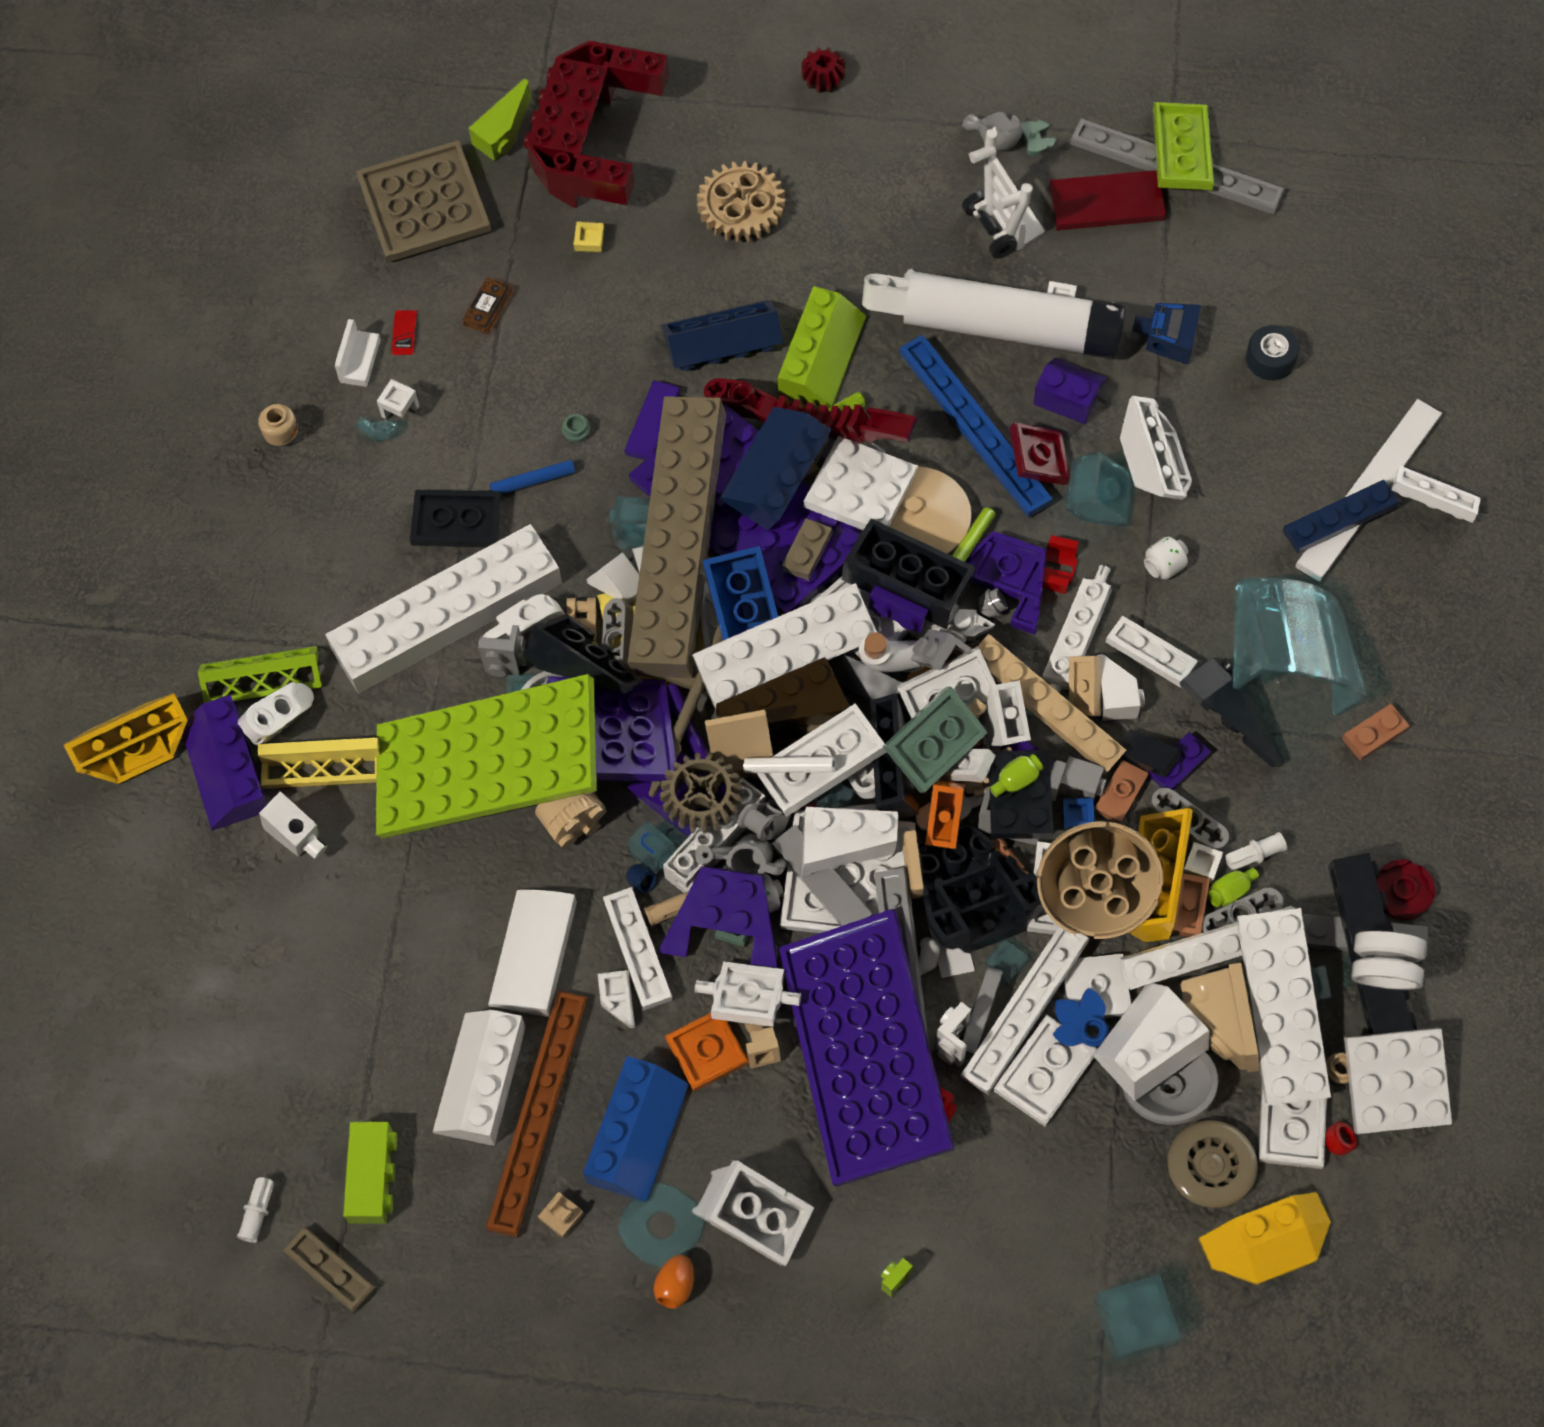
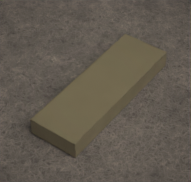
[283,1226,376,1314]

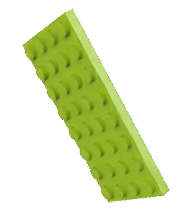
[376,674,597,839]

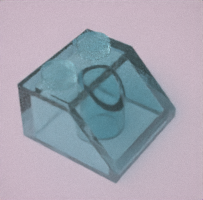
[1065,451,1134,527]

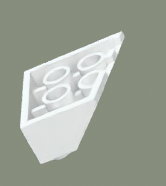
[1094,983,1209,1101]

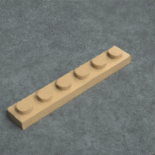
[977,634,1126,775]

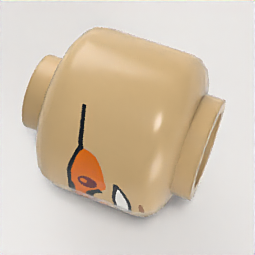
[258,404,298,446]

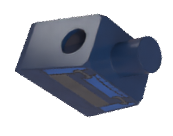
[1132,303,1201,365]

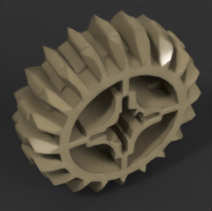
[660,752,743,834]

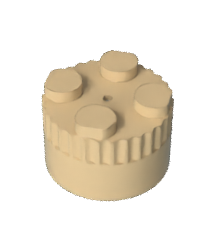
[535,792,607,848]

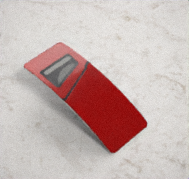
[392,310,417,355]

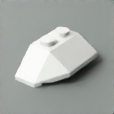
[1120,396,1192,500]

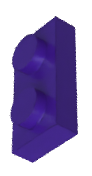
[868,585,929,633]
[1148,732,1211,791]

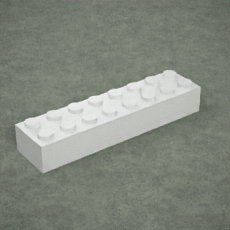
[325,524,562,694]

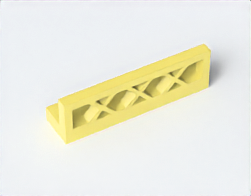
[258,738,380,789]

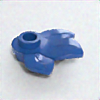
[1053,988,1109,1047]

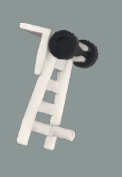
[962,129,1045,259]

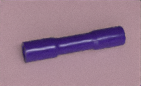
[666,684,709,760]

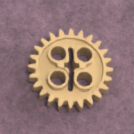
[697,161,785,242]

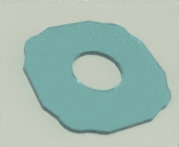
[618,1183,704,1268]

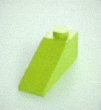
[469,78,531,162]

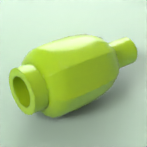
[989,754,1043,797]
[1207,868,1259,907]

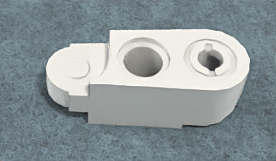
[479,594,565,646]
[238,682,314,745]

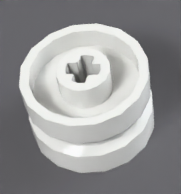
[1351,931,1427,990]

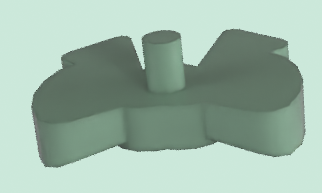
[1021,120,1056,157]

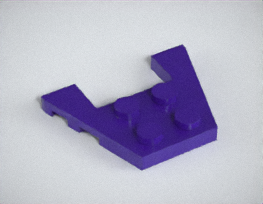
[965,531,1047,635]
[659,866,779,969]

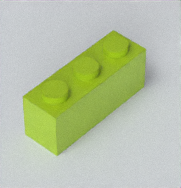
[343,1122,397,1224]

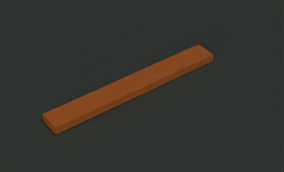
[486,990,588,1239]

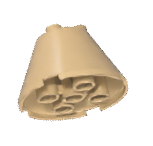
[1037,821,1163,939]

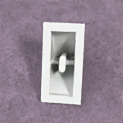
[587,552,639,604]

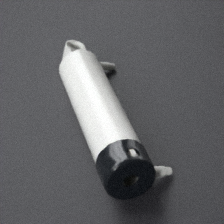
[862,269,1126,360]

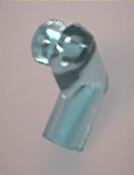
[355,416,399,442]

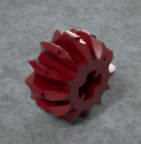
[801,47,846,93]

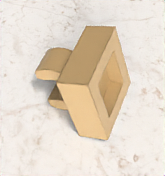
[538,1192,584,1239]

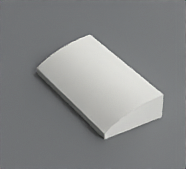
[488,890,577,1017]

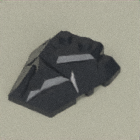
[917,821,1045,953]

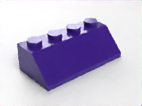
[182,695,267,831]

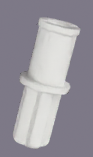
[1225,832,1287,870]
[237,1177,274,1243]

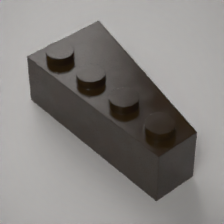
[716,657,850,732]

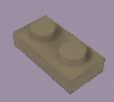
[782,518,833,581]

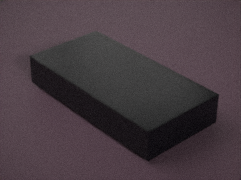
[1119,729,1181,778]

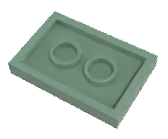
[882,686,988,793]

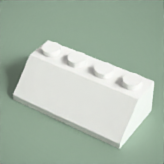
[433,1010,526,1146]

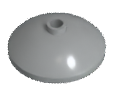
[1122,1052,1218,1125]

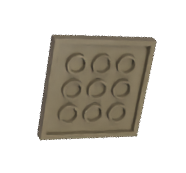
[356,140,491,263]

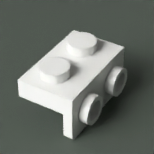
[935,1002,971,1067]

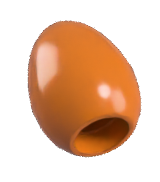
[653,1254,694,1309]

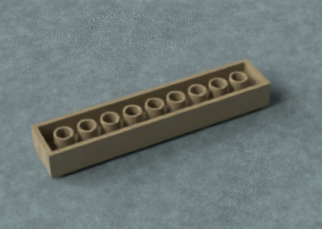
[627,397,726,678]

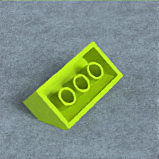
[778,286,866,408]

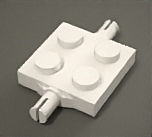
[695,962,801,1027]

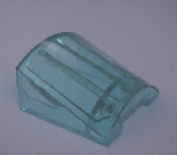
[1233,577,1367,716]

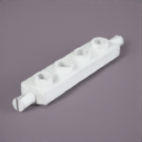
[1042,565,1112,693]

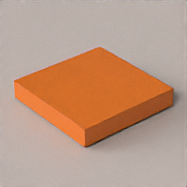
[665,1013,749,1092]

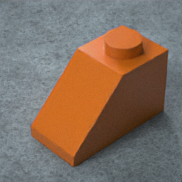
[925,779,966,849]

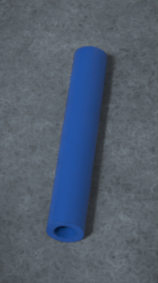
[489,459,575,495]

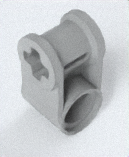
[737,800,791,841]

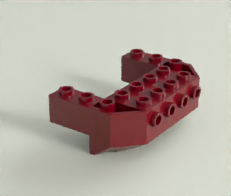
[524,40,669,208]

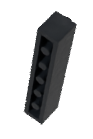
[1328,853,1417,1035]

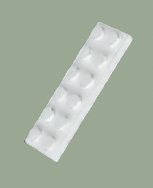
[692,583,877,710]
[1237,908,1331,1106]

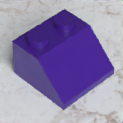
[1033,358,1107,424]

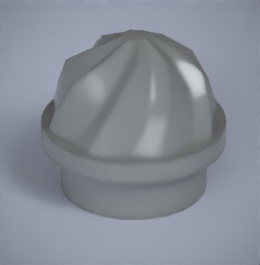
[978,588,1008,617]

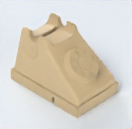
[1181,963,1260,1072]

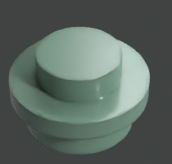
[562,414,590,442]

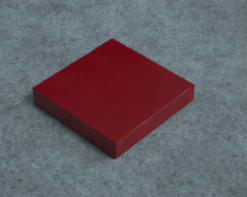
[1009,422,1071,485]

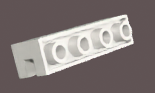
[663,778,766,893]

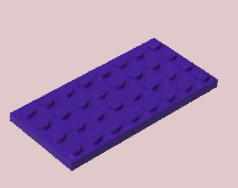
[629,451,862,615]
[779,909,955,1187]

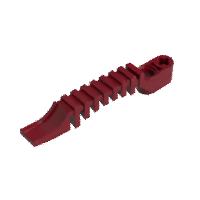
[703,378,918,444]

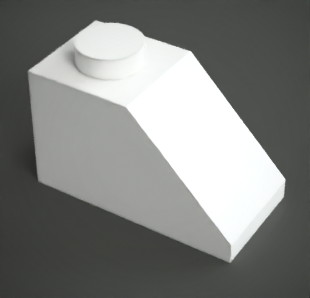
[1097,654,1145,721]
[984,680,1031,747]

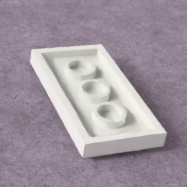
[756,704,886,817]

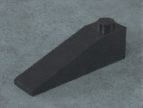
[523,614,643,694]
[1179,657,1285,767]

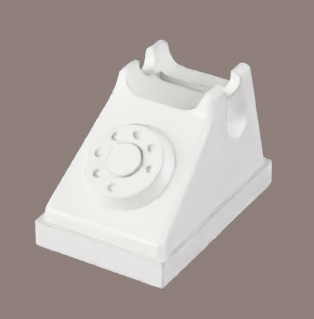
[692,1161,814,1266]

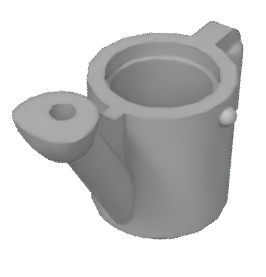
[695,834,787,875]

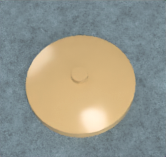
[857,466,971,556]

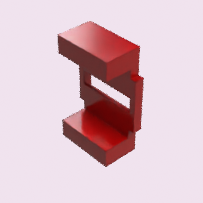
[1043,535,1079,594]

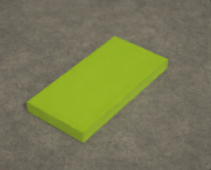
[1153,102,1214,190]

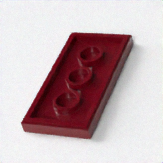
[1049,170,1166,231]

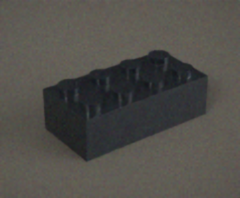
[841,518,976,630]

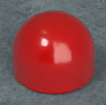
[1325,1121,1357,1155]

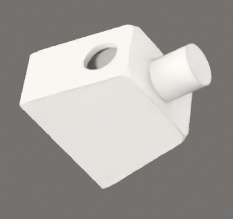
[259,792,327,860]

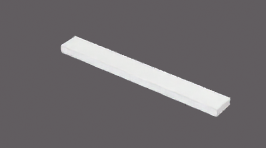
[1295,399,1442,582]

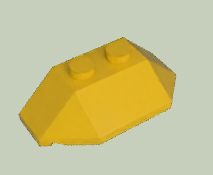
[63,693,188,784]
[1199,1192,1331,1285]

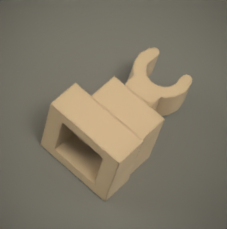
[744,1023,781,1069]

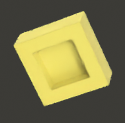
[574,222,604,252]

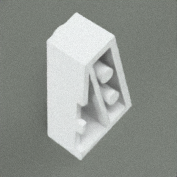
[801,807,898,877]

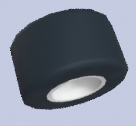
[1246,325,1300,381]

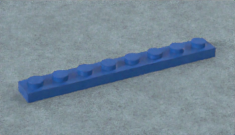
[899,335,1052,518]

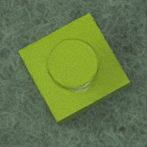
[881,1258,913,1297]

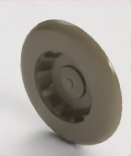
[1168,1120,1257,1208]

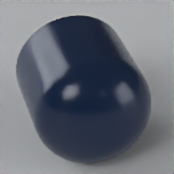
[626,864,657,893]

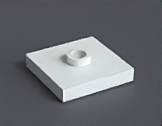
[1063,954,1131,1019]

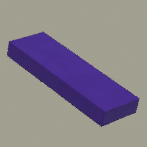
[624,380,680,460]

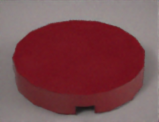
[1376,859,1436,920]

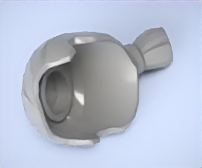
[962,112,1023,151]

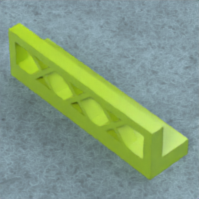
[198,646,322,703]

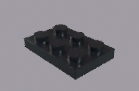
[410,490,502,547]
[989,751,1053,839]

